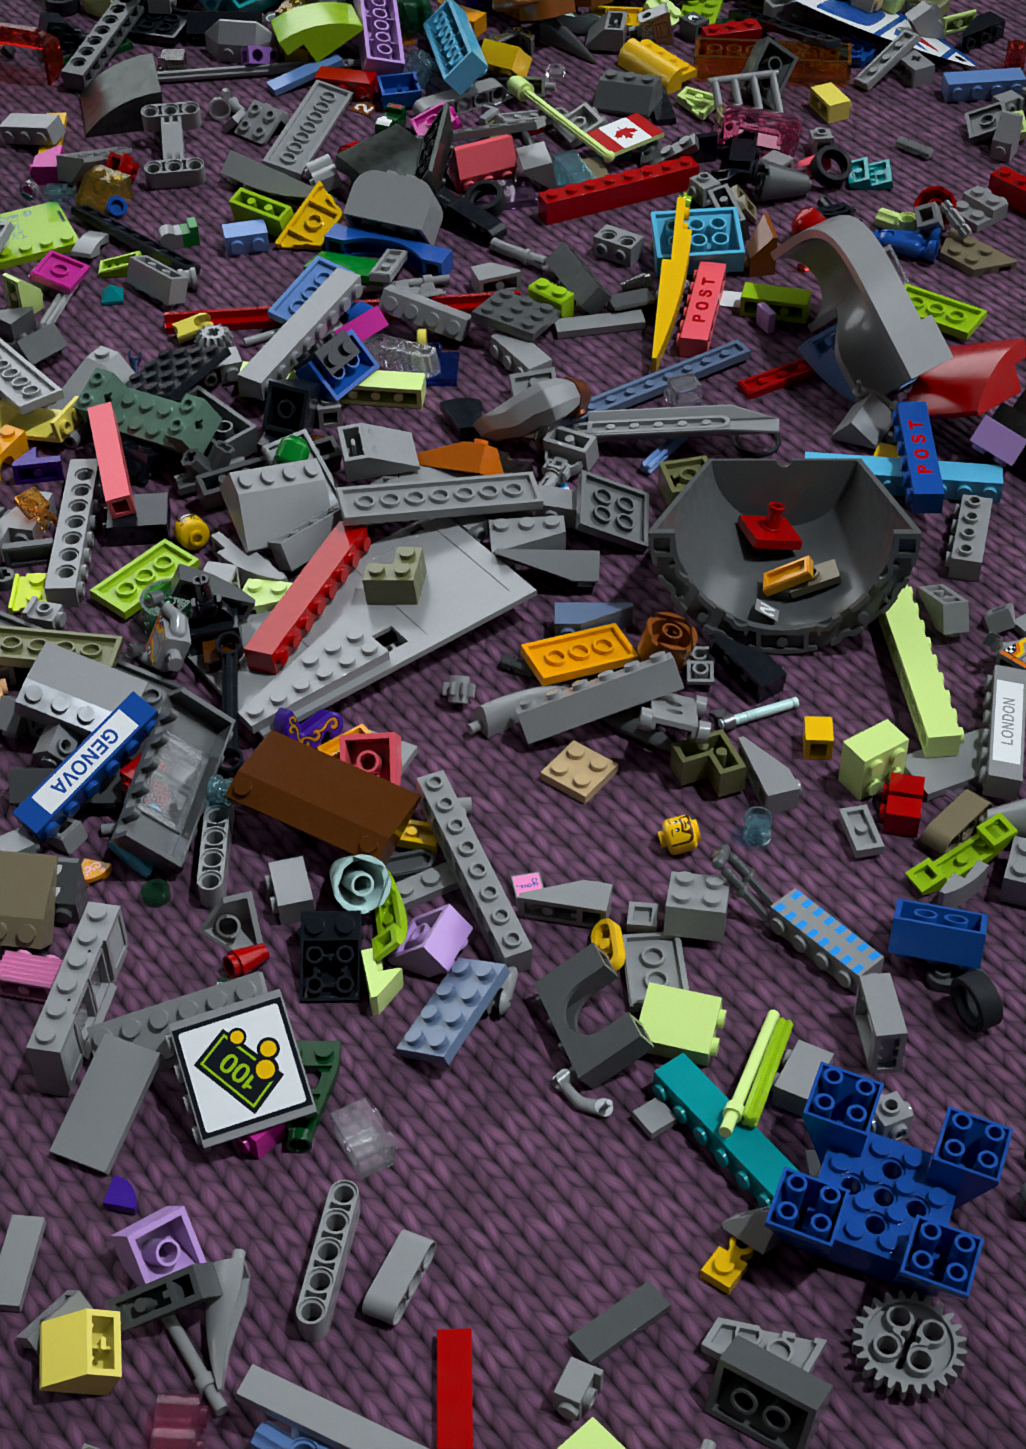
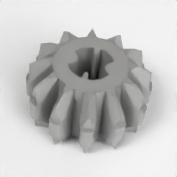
[195,324,234,348]

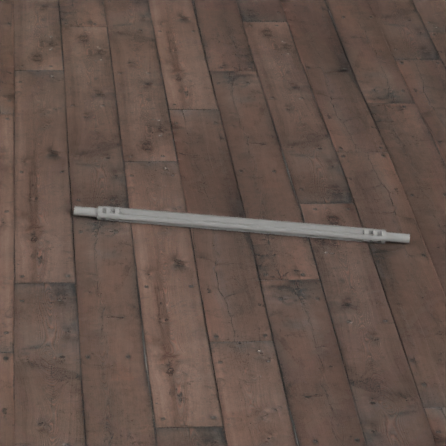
[157,57,361,83]

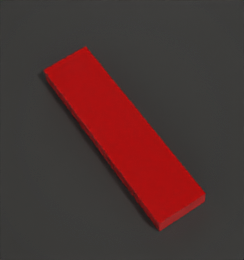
[737,358,819,400]
[437,1328,473,1449]

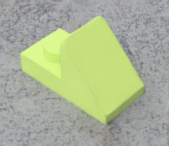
[361,948,404,1016]

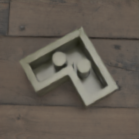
[362,546,427,605]
[670,729,746,797]

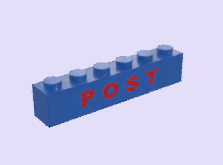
[891,401,945,514]

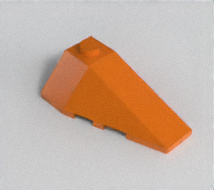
[417,439,504,476]

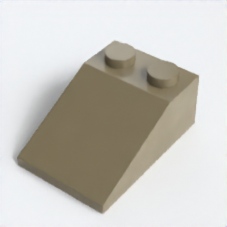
[0,850,58,949]

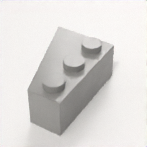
[488,515,566,569]

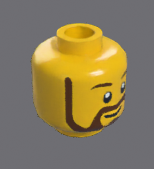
[658,815,702,855]

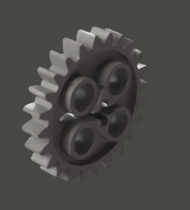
[851,1290,967,1402]

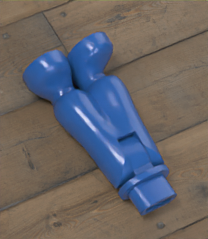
[872,227,941,262]

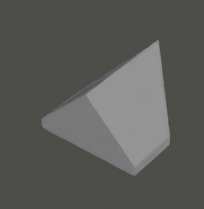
[198,891,263,951]

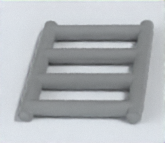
[707,70,789,135]

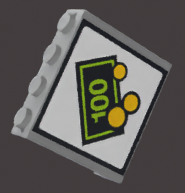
[165,989,318,1152]

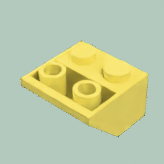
[39,1308,122,1396]

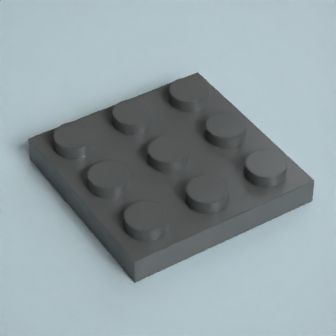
[471,289,561,342]
[576,470,649,553]

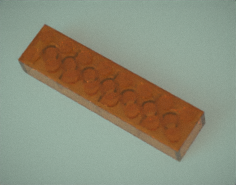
[694,37,852,85]

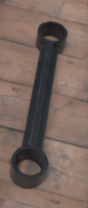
[215,632,245,778]

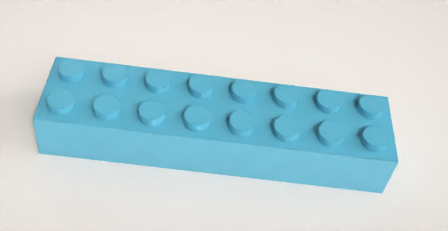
[423,0,488,96]

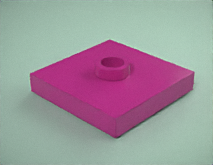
[30,250,90,295]

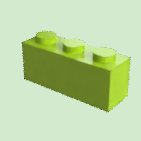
[228,187,294,237]
[739,282,812,324]

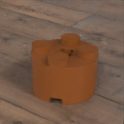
[637,612,698,673]

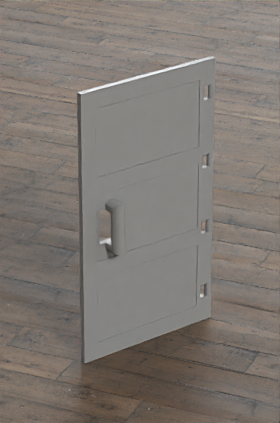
[185,517,537,739]

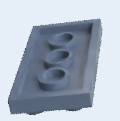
[396,957,510,1065]

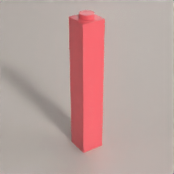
[87,402,136,519]

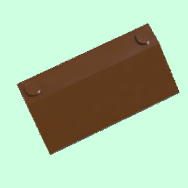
[225,730,421,866]

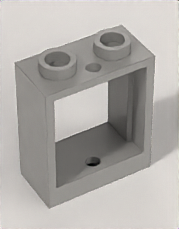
[853,973,908,1074]

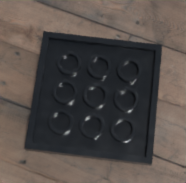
[125,345,231,401]

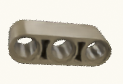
[921,789,993,855]

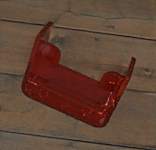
[0,22,64,86]

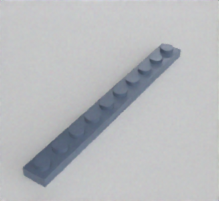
[555,339,751,429]

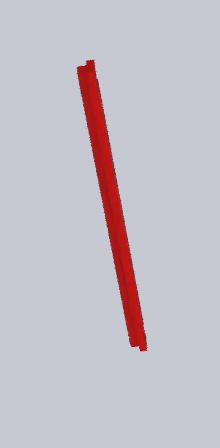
[164,290,520,335]

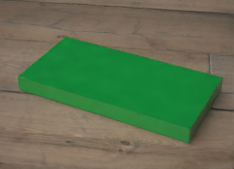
[303,251,401,286]

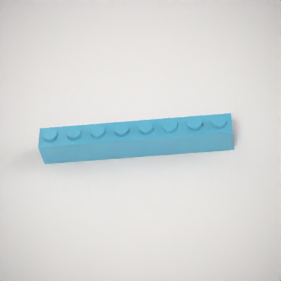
[805,452,1003,503]

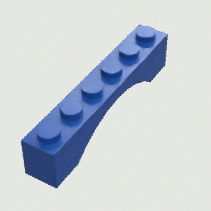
[324,223,453,277]

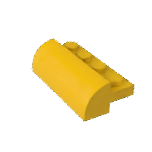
[617,38,697,95]

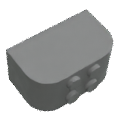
[343,170,443,245]

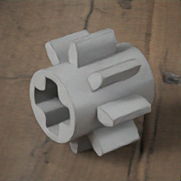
[442,675,476,705]

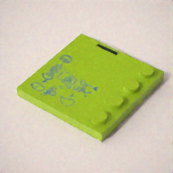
[0,200,79,270]

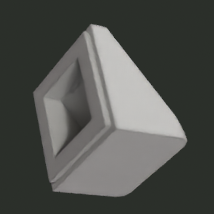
[984,603,1016,633]

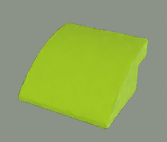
[271,2,364,62]

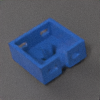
[377,72,422,110]

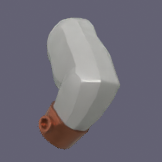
[473,377,591,442]

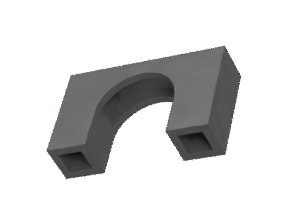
[534,943,655,1089]

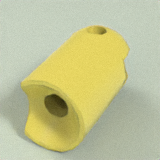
[172,313,214,344]

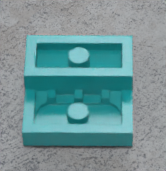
[848,157,894,190]

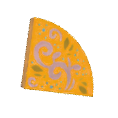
[81,858,113,886]

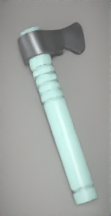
[710,697,799,731]

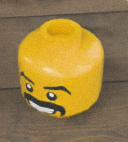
[173,514,210,551]

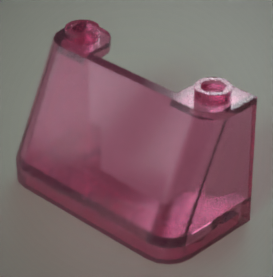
[714,102,802,158]

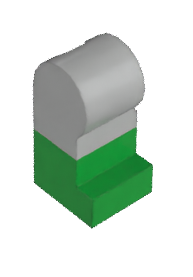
[157,217,200,249]

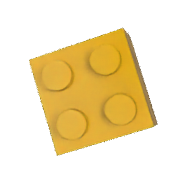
[481,38,532,78]

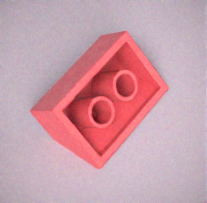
[448,133,517,192]

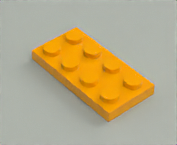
[520,623,639,686]

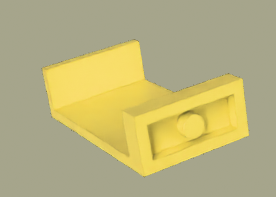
[0,396,84,443]

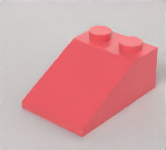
[339,732,402,786]

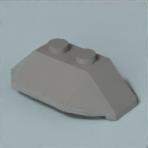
[205,19,281,63]

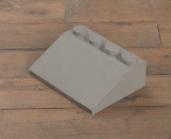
[219,458,330,553]
[14,641,148,741]

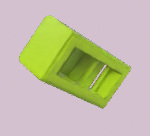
[98,251,142,277]

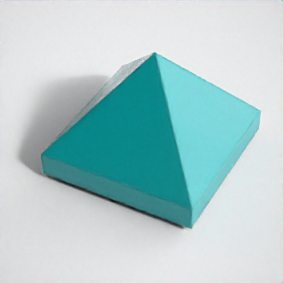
[101,284,124,306]

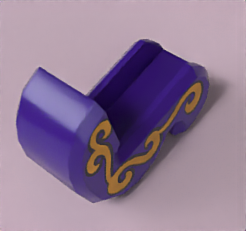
[273,707,343,749]

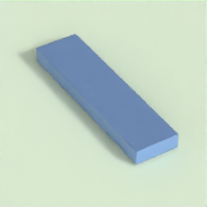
[266,51,344,96]

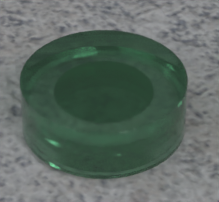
[141,879,171,908]

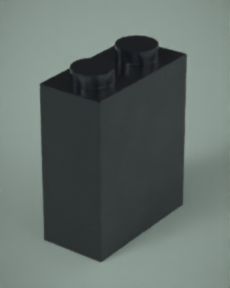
[103,492,171,547]

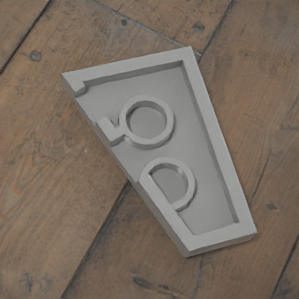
[701,1317,827,1374]

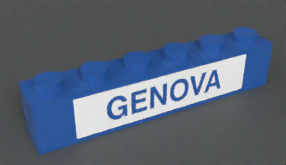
[12,691,159,843]

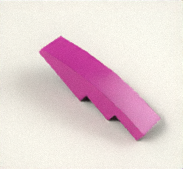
[319,305,389,342]

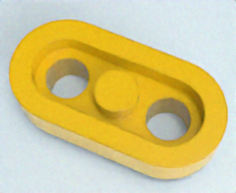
[591,918,626,972]

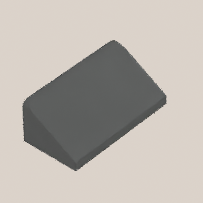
[607,288,657,313]

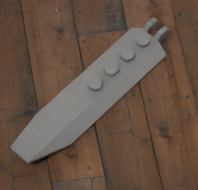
[570,404,779,443]

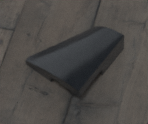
[439,398,482,442]

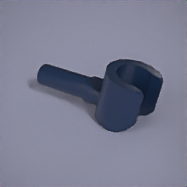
[128,350,142,373]

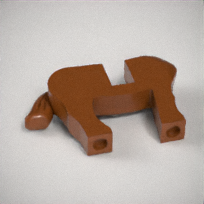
[492,0,614,21]

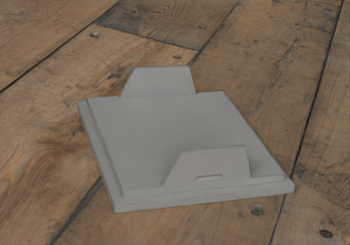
[394,279,446,297]

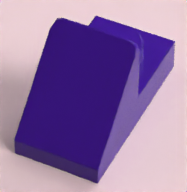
[12,447,64,485]

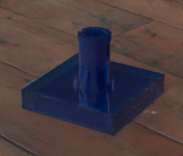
[412,342,460,387]

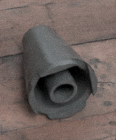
[751,159,812,202]

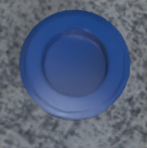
[105,196,128,218]

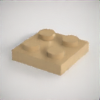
[540,740,618,804]

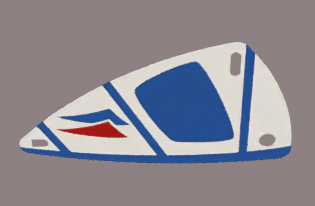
[795,0,977,66]

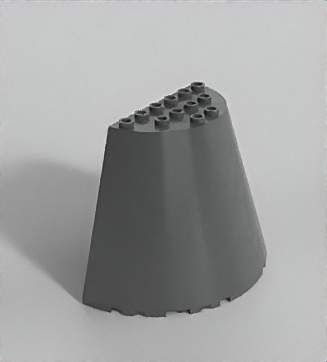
[648,458,922,654]

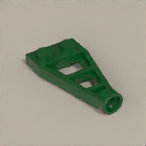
[286,1041,342,1153]

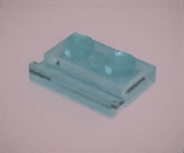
[44,183,77,202]

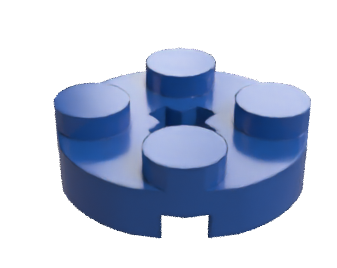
[836,39,875,68]

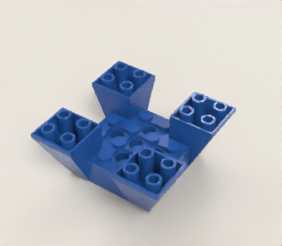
[764,1062,1014,1300]

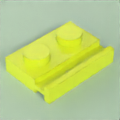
[8,573,47,616]

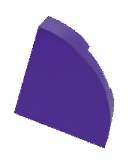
[103,1175,137,1215]

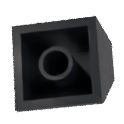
[262,379,321,435]

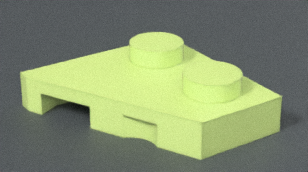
[677,86,716,120]
[242,578,292,614]

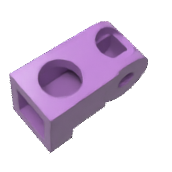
[240,45,279,66]

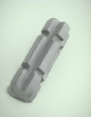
[895,136,933,160]
[939,200,972,239]

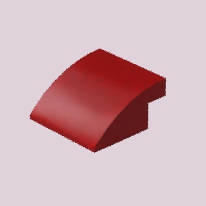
[906,338,1026,420]

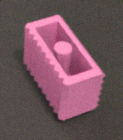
[0,950,63,1003]

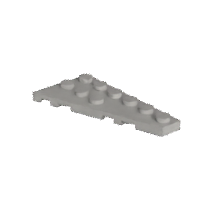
[238,613,390,734]

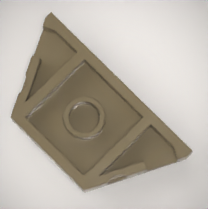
[939,227,1018,277]

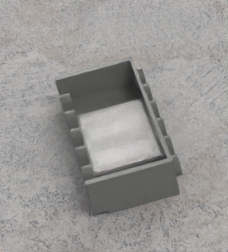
[111,687,236,873]

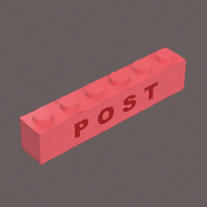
[676,261,726,358]

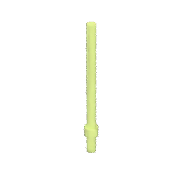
[719,1010,780,1138]

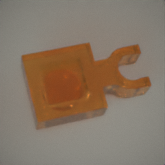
[13,487,58,531]

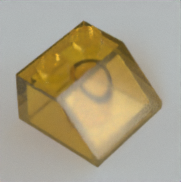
[75,164,134,216]

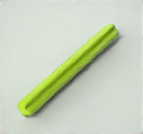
[741,1017,793,1128]

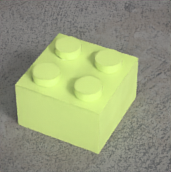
[838,719,909,801]

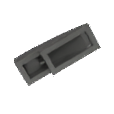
[171,564,256,620]

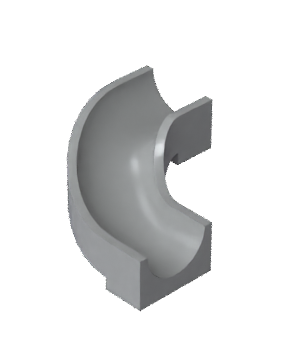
[770,215,954,402]

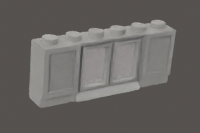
[26,901,129,1097]

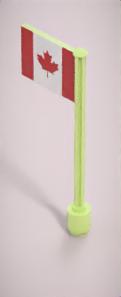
[507,76,664,163]

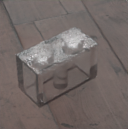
[330,1098,398,1180]

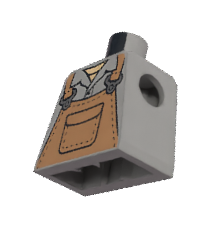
[628,3,674,46]

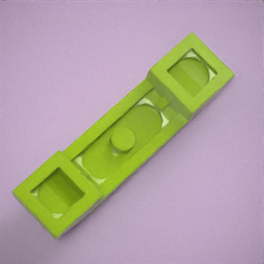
[905,812,1018,895]
[372,869,408,962]

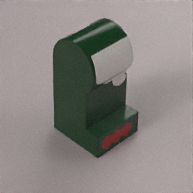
[375,103,406,134]

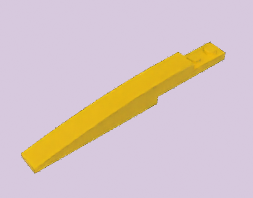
[651,197,692,374]

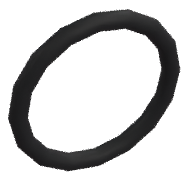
[732,433,781,457]

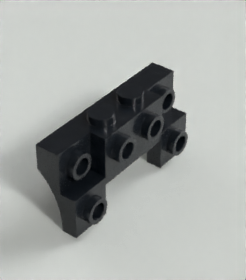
[711,128,760,187]

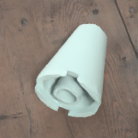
[329,854,391,914]

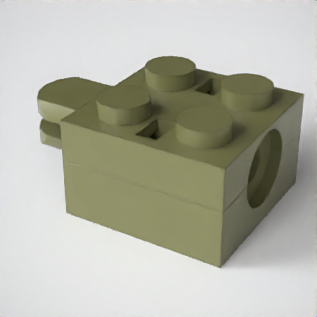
[658,455,708,507]

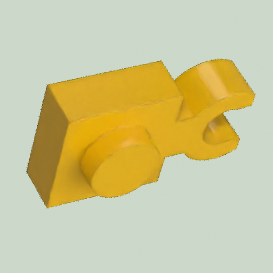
[700,1235,755,1295]

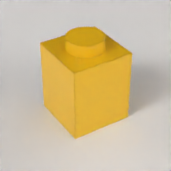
[802,716,834,760]

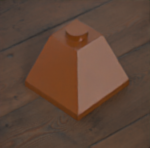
[744,213,778,277]

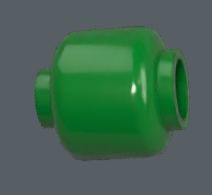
[274,435,311,464]

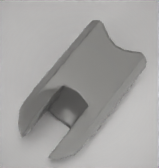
[485,966,519,1015]

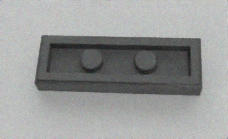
[568,1281,671,1366]

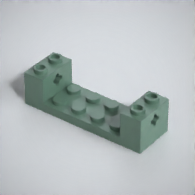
[73,367,222,454]

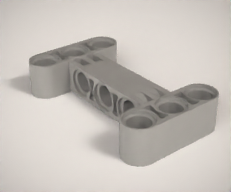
[141,101,206,189]

